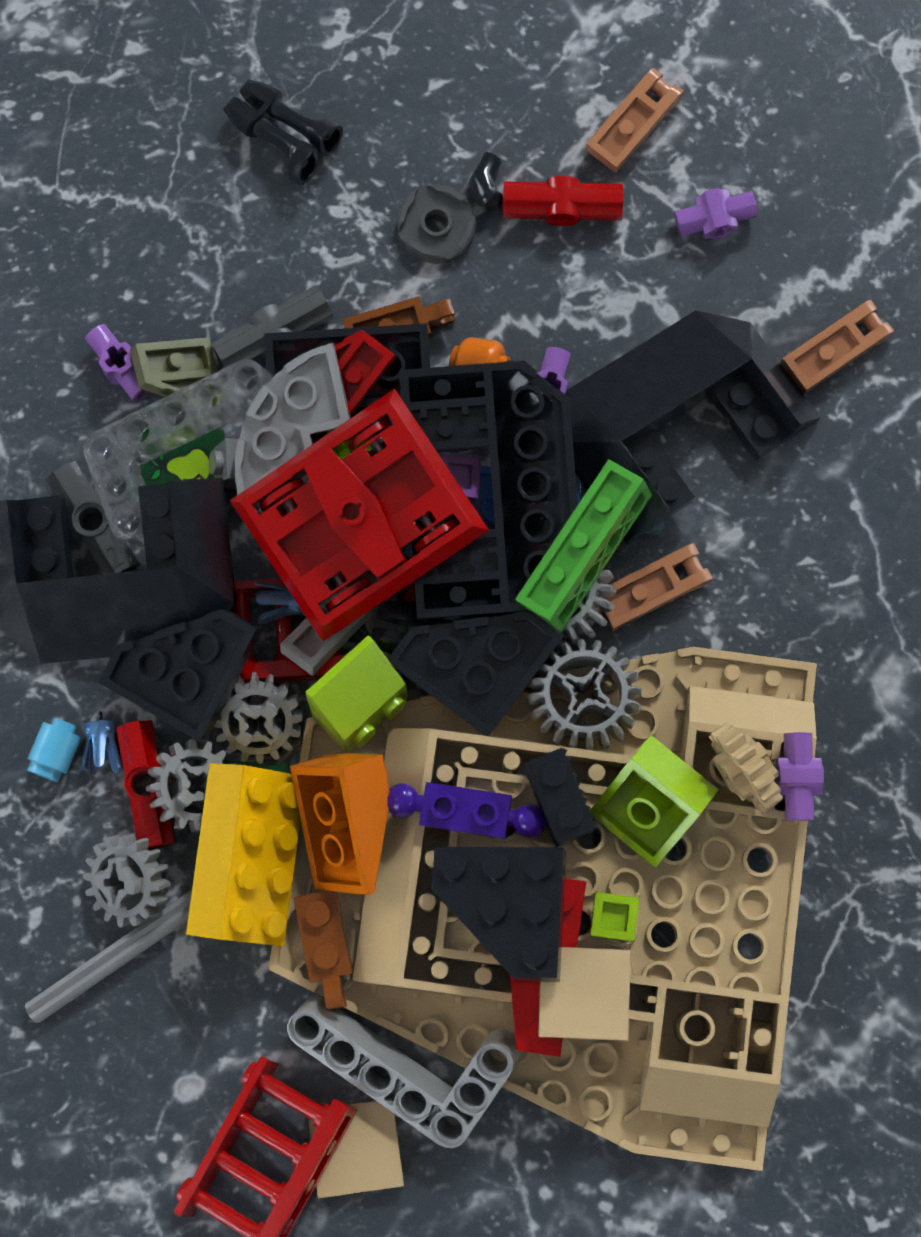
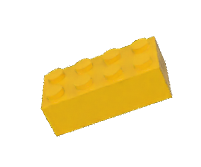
[186,763,301,946]

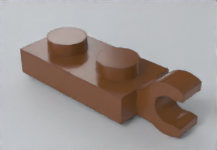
[343,296,455,339]
[294,891,353,1010]

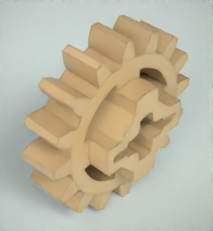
[709,722,783,813]

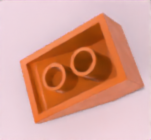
[290,753,390,895]

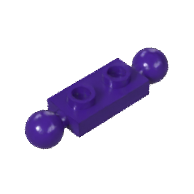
[388,782,547,839]

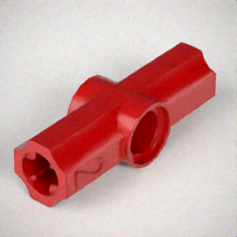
[503,176,624,226]
[116,720,176,850]

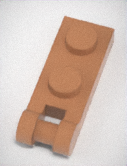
[585,68,685,173]
[780,300,895,394]
[602,543,713,632]

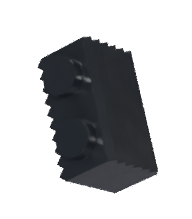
[524,748,597,847]

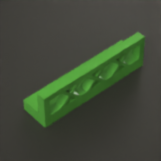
[515,459,652,633]

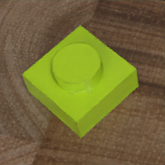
[590,892,639,942]

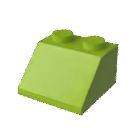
[305,635,408,753]
[589,735,719,868]

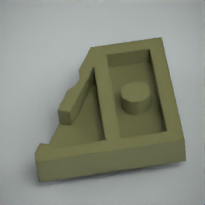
[130,337,228,416]

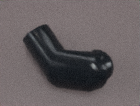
[469,152,503,211]

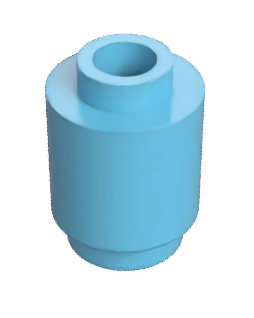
[27,718,82,783]

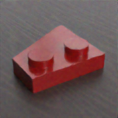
[335,330,396,417]

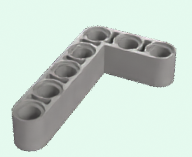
[287,997,522,1148]

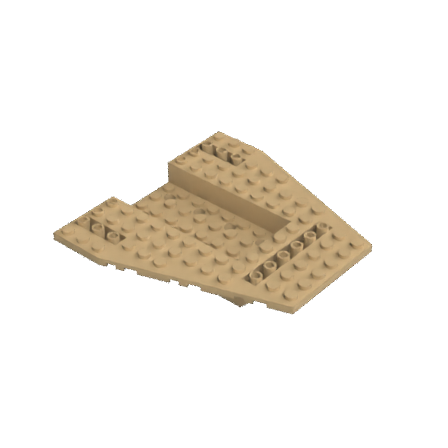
[268,647,817,1171]

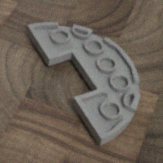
[235,343,380,587]

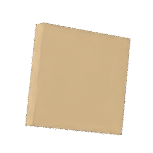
[538,947,631,1041]
[308,1100,404,1199]

